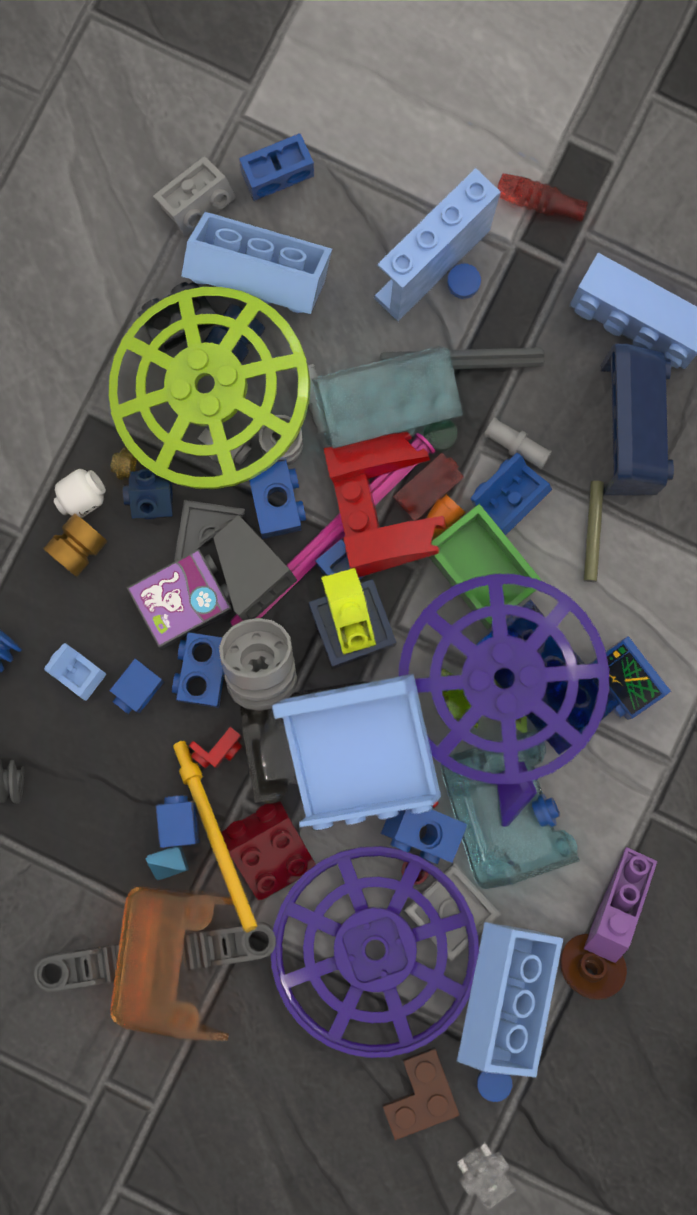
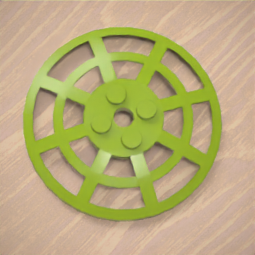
[109,287,310,489]

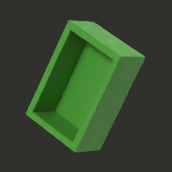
[429,504,542,630]

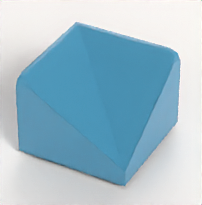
[146,846,189,880]

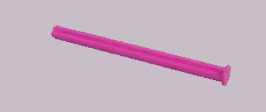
[230,432,435,626]

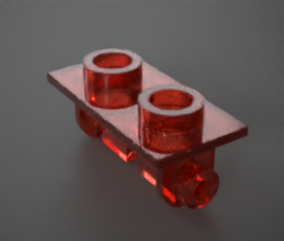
[393,453,464,520]

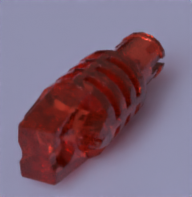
[497,173,588,222]

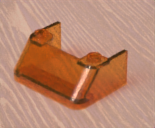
[111,886,234,1041]

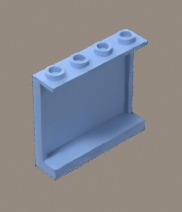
[375,168,501,321]
[272,674,441,830]

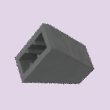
[213,515,297,621]

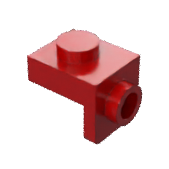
[189,727,243,768]

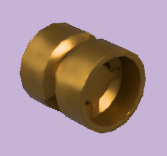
[43,513,108,577]

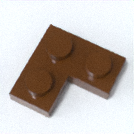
[382,1047,460,1140]

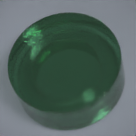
[423,417,457,452]

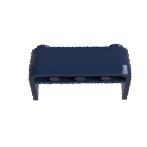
[601,344,674,495]

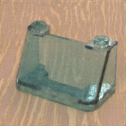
[441,729,580,889]

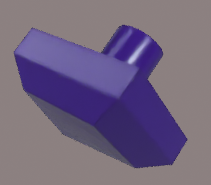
[496,761,537,827]

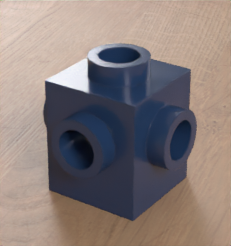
[123,469,173,519]

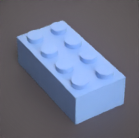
[181,212,332,314]
[570,253,697,369]
[457,922,563,1077]

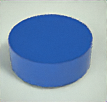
[447,264,481,299]
[477,1071,512,1102]

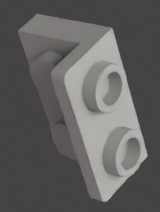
[153,156,236,236]

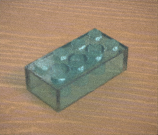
[311,346,463,449]

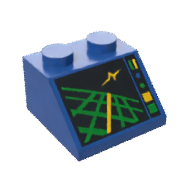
[589,636,671,720]

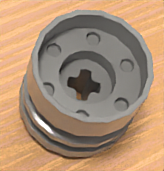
[219,618,297,711]

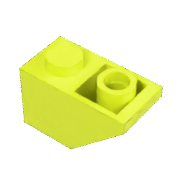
[321,568,376,654]

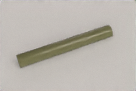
[584,481,604,582]

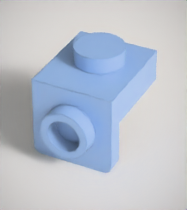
[44,643,107,701]

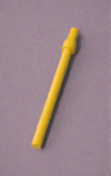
[173,741,258,932]

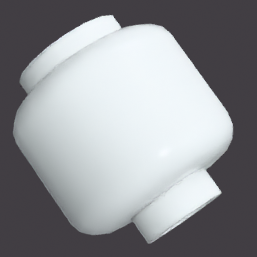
[54,469,106,518]

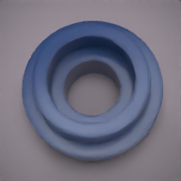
[531,794,560,827]

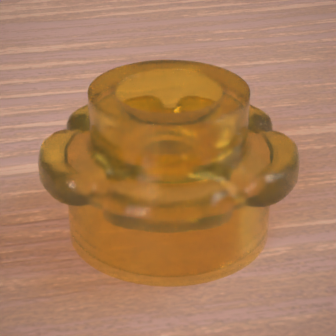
[111,447,137,480]

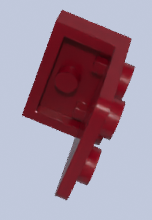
[221,799,316,900]

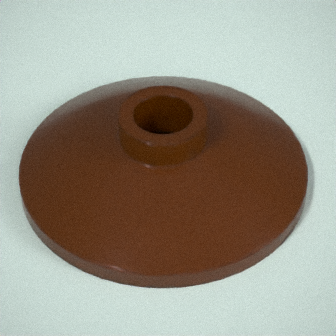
[560,934,627,1000]

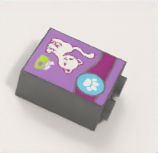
[127,549,233,650]

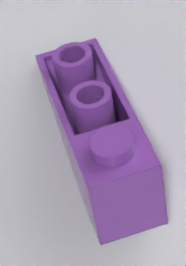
[584,847,657,963]

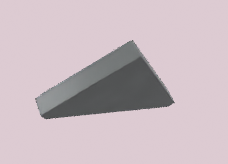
[174,500,246,561]

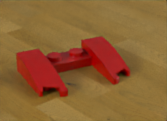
[323,432,446,577]

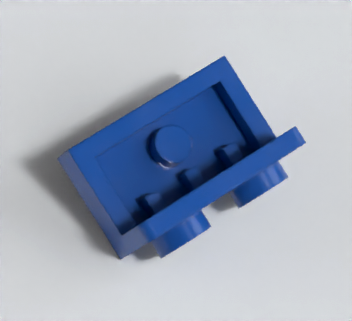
[471,453,552,535]

